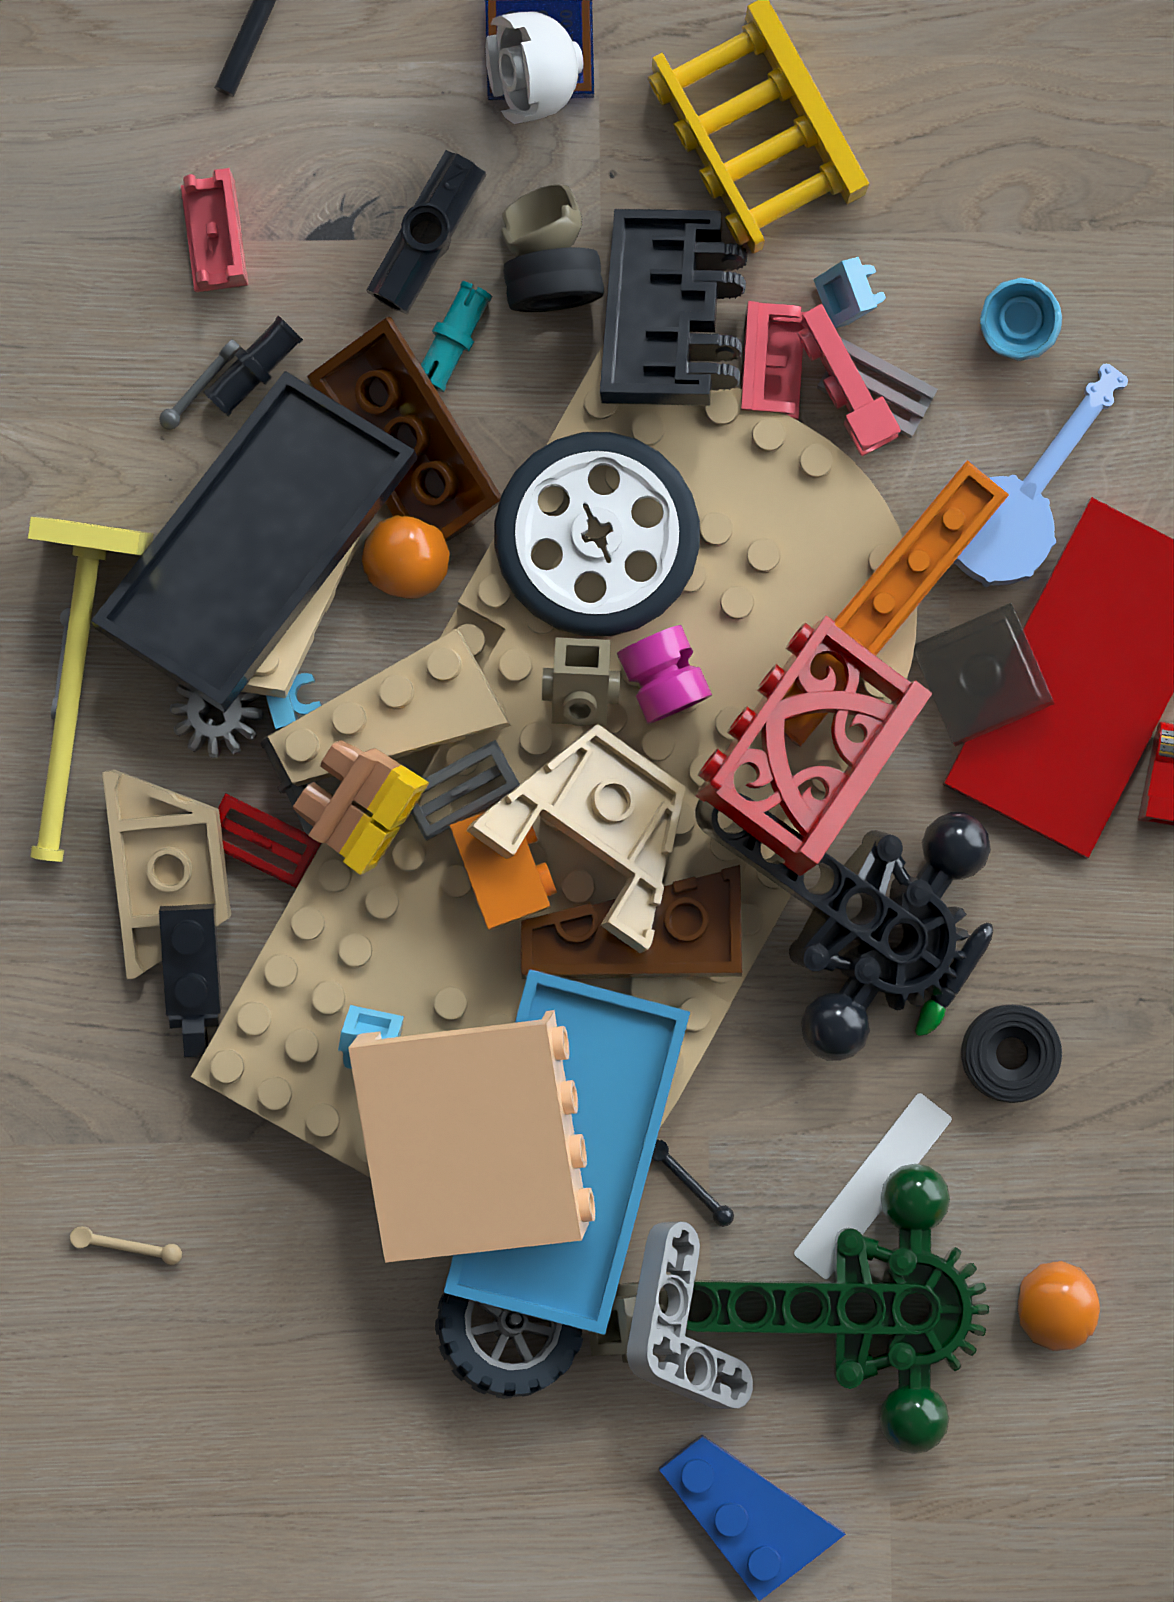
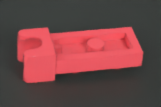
[797,304,901,456]

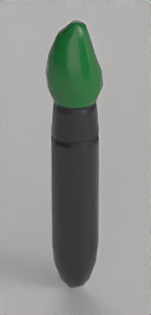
[915,922,993,1036]

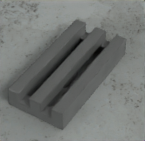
[410,740,520,841]

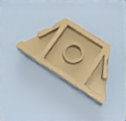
[102,769,231,979]

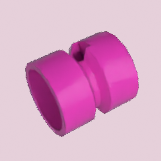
[617,625,712,724]

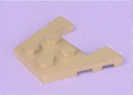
[466,724,686,953]

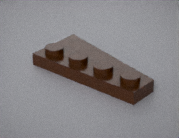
[521,865,743,979]

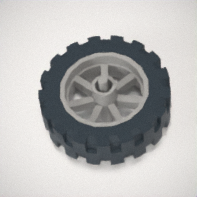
[435,1293,583,1399]

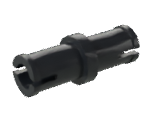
[203,315,303,417]

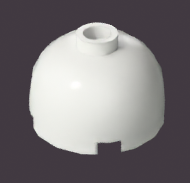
[485,12,583,124]

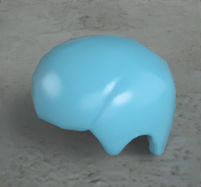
[980,278,1062,361]

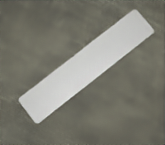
[794,1093,952,1279]

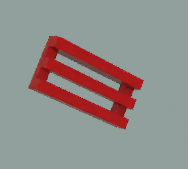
[218,793,322,889]

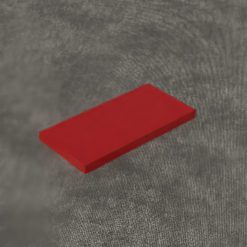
[942,497,1174,859]

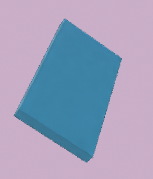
[444,969,690,1335]

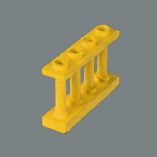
[648,0,870,254]

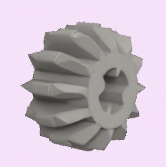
[170,684,263,758]

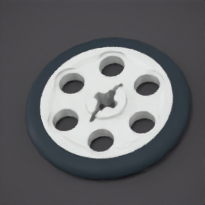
[494,432,700,636]

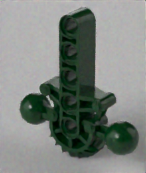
[686,1164,989,1454]

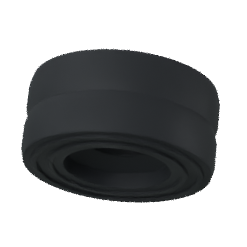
[503,247,604,312]
[961,1004,1062,1103]

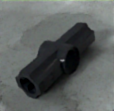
[366,150,486,314]

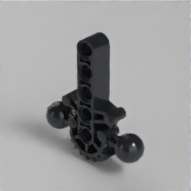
[695,792,991,1061]

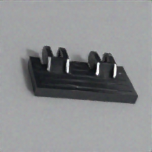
[600,209,748,406]

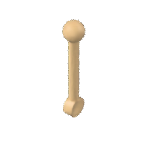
[70,1226,182,1265]

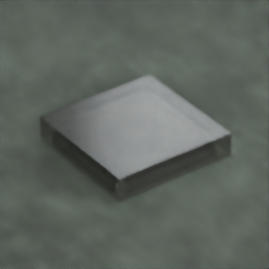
[914,603,1055,747]

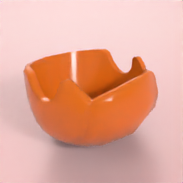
[362,515,450,599]
[1017,1261,1100,1351]

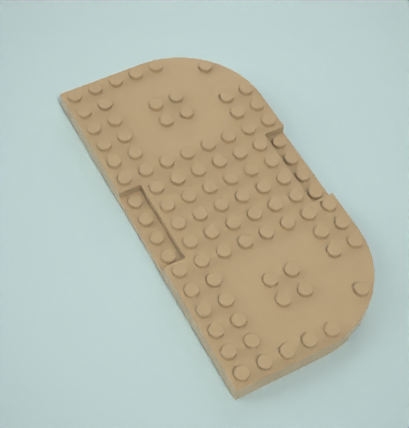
[191,343,917,1177]

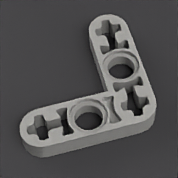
[627,1221,753,1409]

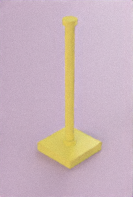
[28,517,154,862]

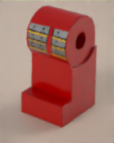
[1138,722,1174,826]

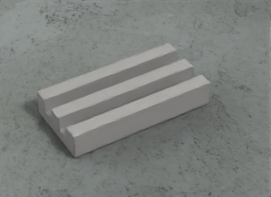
[817,339,938,439]

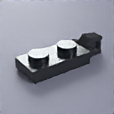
[159,904,222,1058]

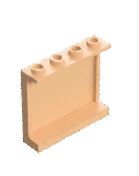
[348,1010,595,1263]

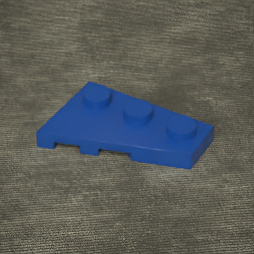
[659,1435,846,1601]

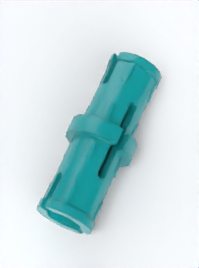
[421,281,493,392]

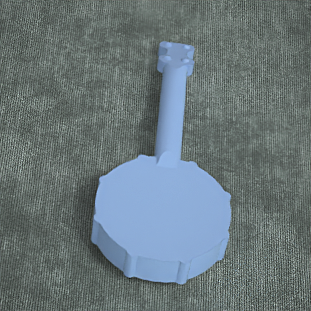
[953,364,1128,587]

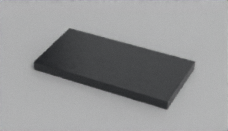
[91,371,417,712]

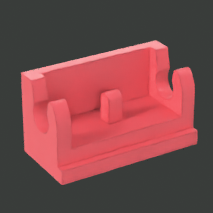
[181,168,248,292]
[741,301,805,420]

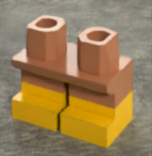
[293,740,430,875]

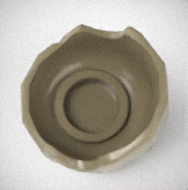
[501,184,583,257]

